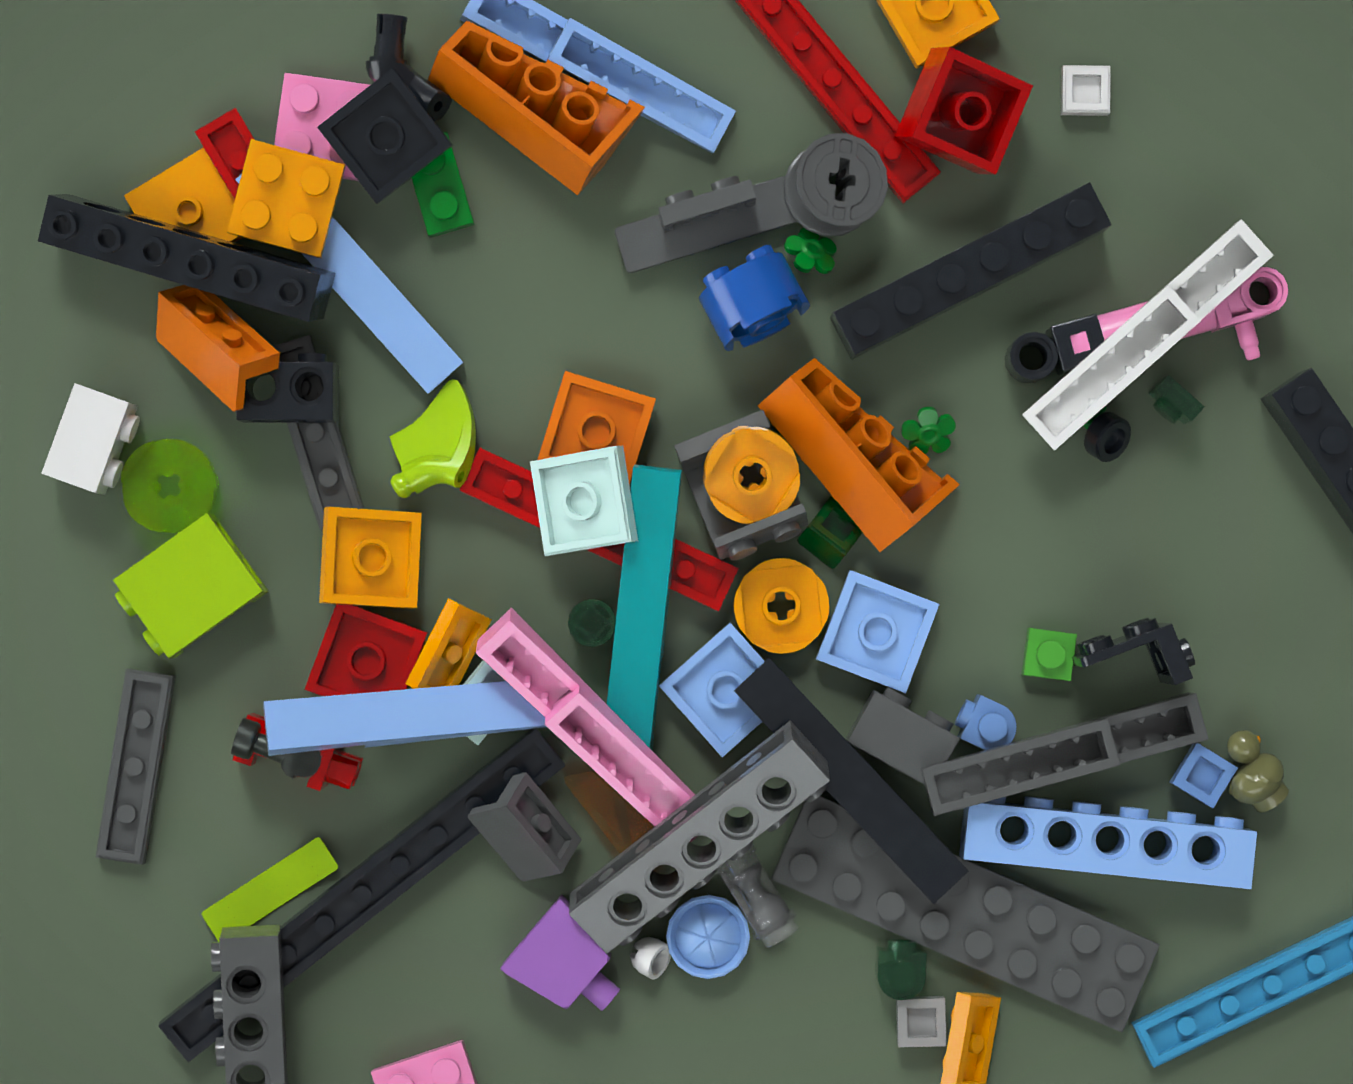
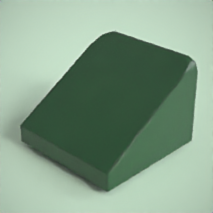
[797,496,862,569]

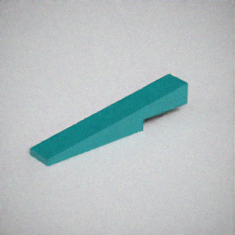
[607,464,682,750]

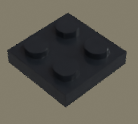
[317,68,453,204]

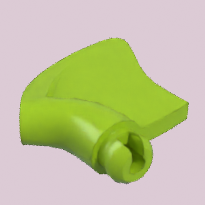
[389,379,476,498]

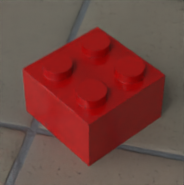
[894,47,1033,175]

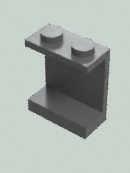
[674,410,809,560]

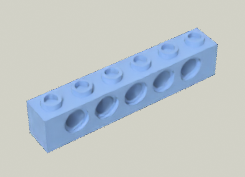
[959,796,1257,889]

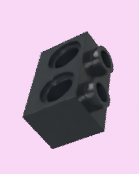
[236,353,339,423]

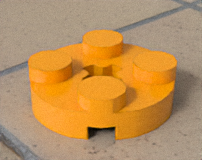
[703,426,800,524]
[733,558,829,654]

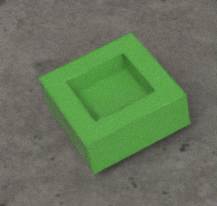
[1021,628,1077,681]

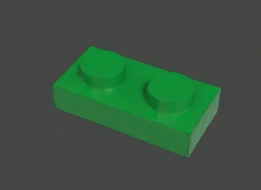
[412,132,475,238]

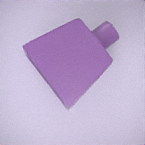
[500,894,620,1011]

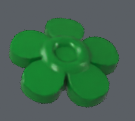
[784,228,837,274]
[901,407,956,454]

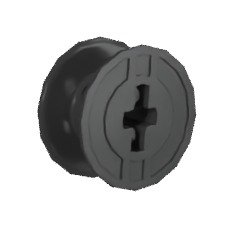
[783,133,888,237]

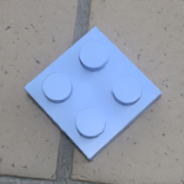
[816,570,939,693]
[659,623,765,757]

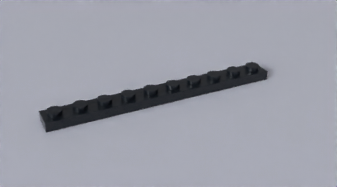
[158,728,565,1063]

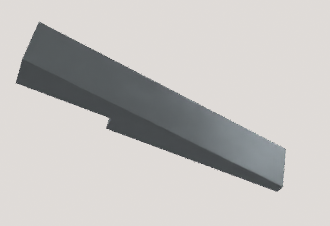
[921,692,1209,816]

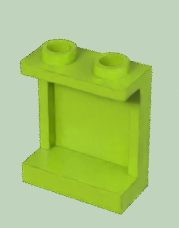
[113,513,269,658]

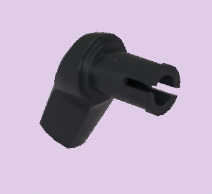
[365,14,452,121]

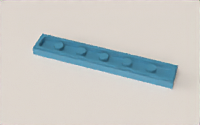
[1131,916,1353,1068]

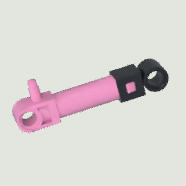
[1005,267,1288,383]

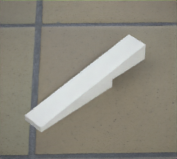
[1022,219,1274,451]

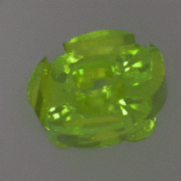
[121,439,219,534]

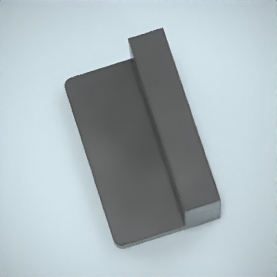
[468,772,581,881]

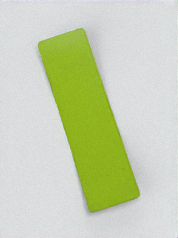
[201,837,338,942]

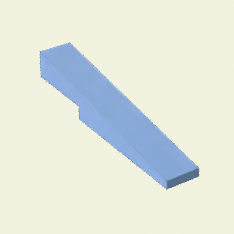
[460,0,736,153]
[263,681,547,756]

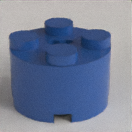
[699,245,810,351]

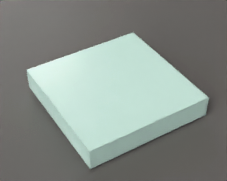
[530,446,638,556]

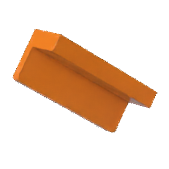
[156,285,280,412]

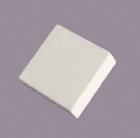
[1061,65,1110,116]

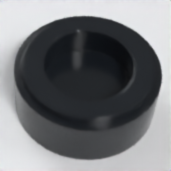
[1084,412,1131,462]

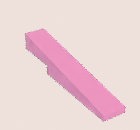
[476,607,696,842]

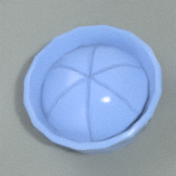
[666,895,750,979]

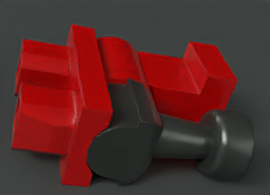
[231,713,364,791]

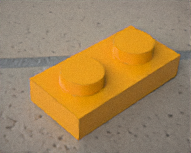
[405,598,492,689]
[941,992,1001,1084]

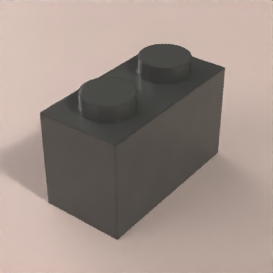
[846,687,960,784]

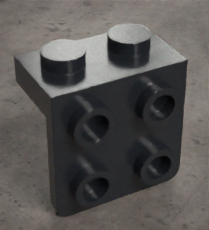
[1072,617,1195,685]

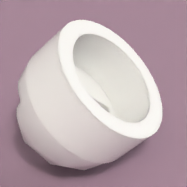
[630,937,671,980]

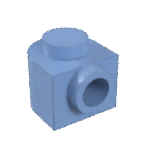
[954,694,1016,750]

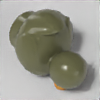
[1227,730,1289,813]

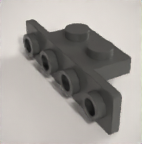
[615,175,797,273]

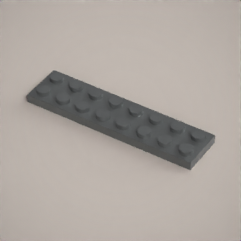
[771,796,1160,1032]

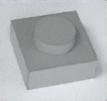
[896,996,946,1047]

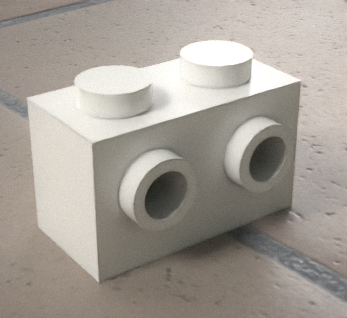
[41,383,140,495]

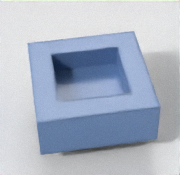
[1169,743,1238,808]

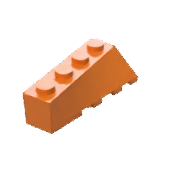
[428,21,645,195]
[758,358,960,552]

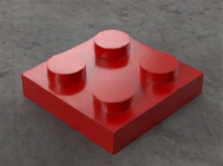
[304,604,429,696]

